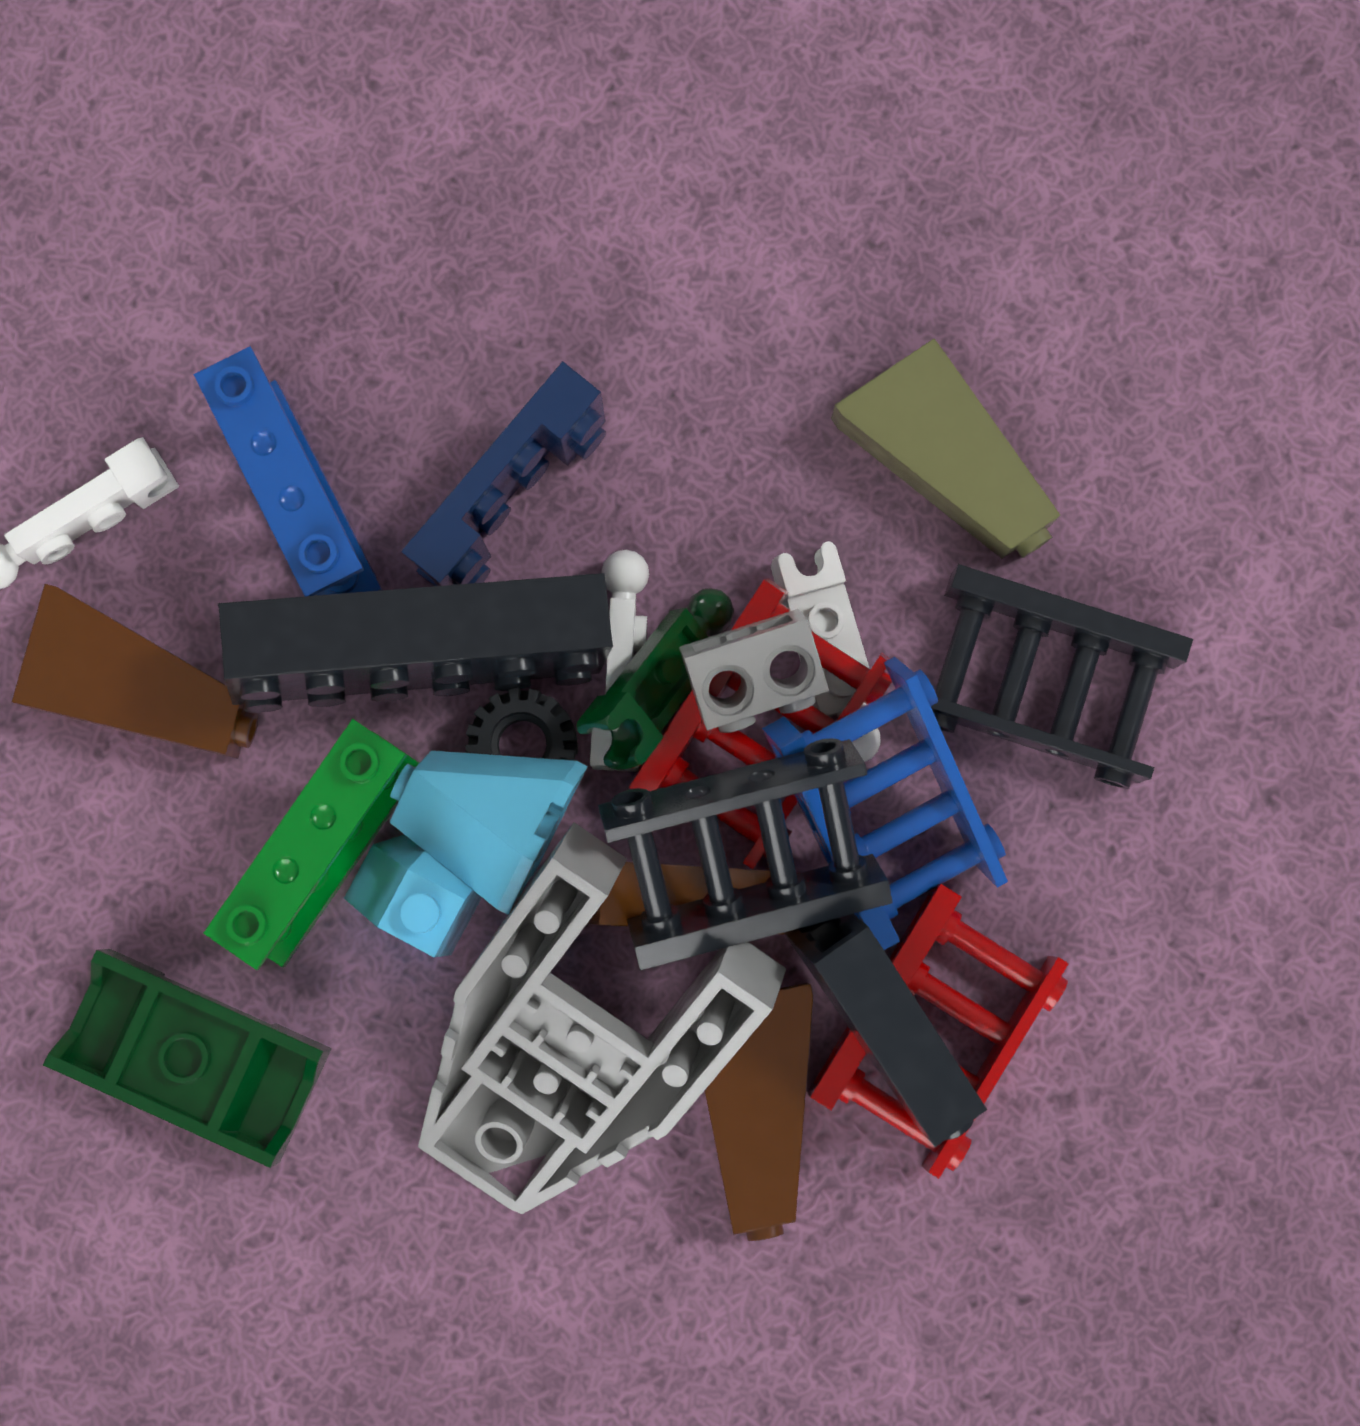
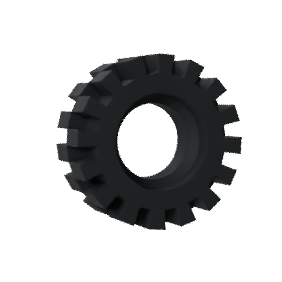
[465,688,578,761]

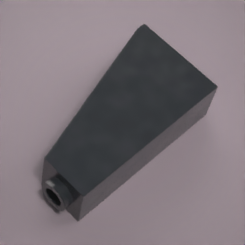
[783,914,988,1147]

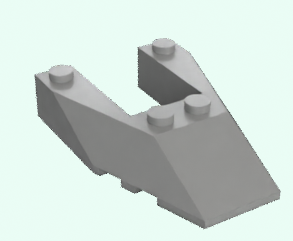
[418,822,786,1214]

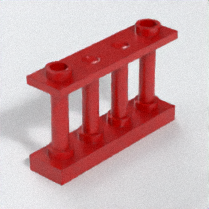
[629,579,892,870]
[807,884,1069,1179]

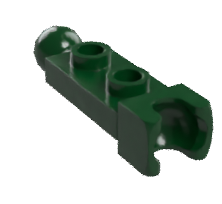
[576,588,734,770]

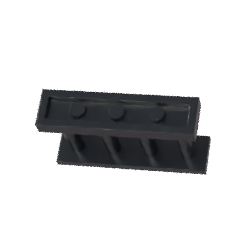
[931,564,1193,789]
[598,738,893,970]

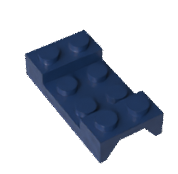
[401,361,606,586]

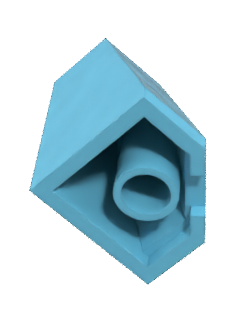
[390,751,588,915]
[344,835,482,957]

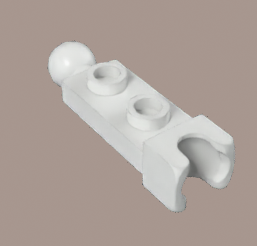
[0,437,179,589]
[771,541,881,762]
[590,550,649,772]

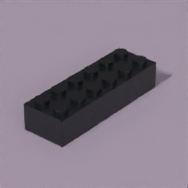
[218,573,613,713]

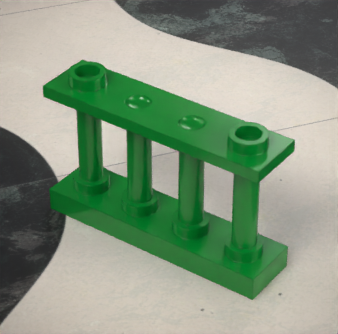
[203,718,419,970]

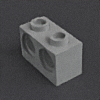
[679,609,829,733]

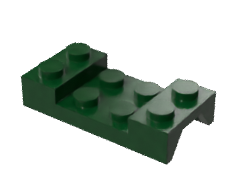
[43,949,332,1168]

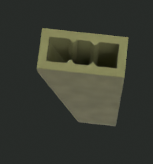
[831,338,1061,559]

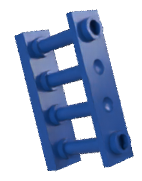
[193,346,383,596]
[762,657,1008,950]

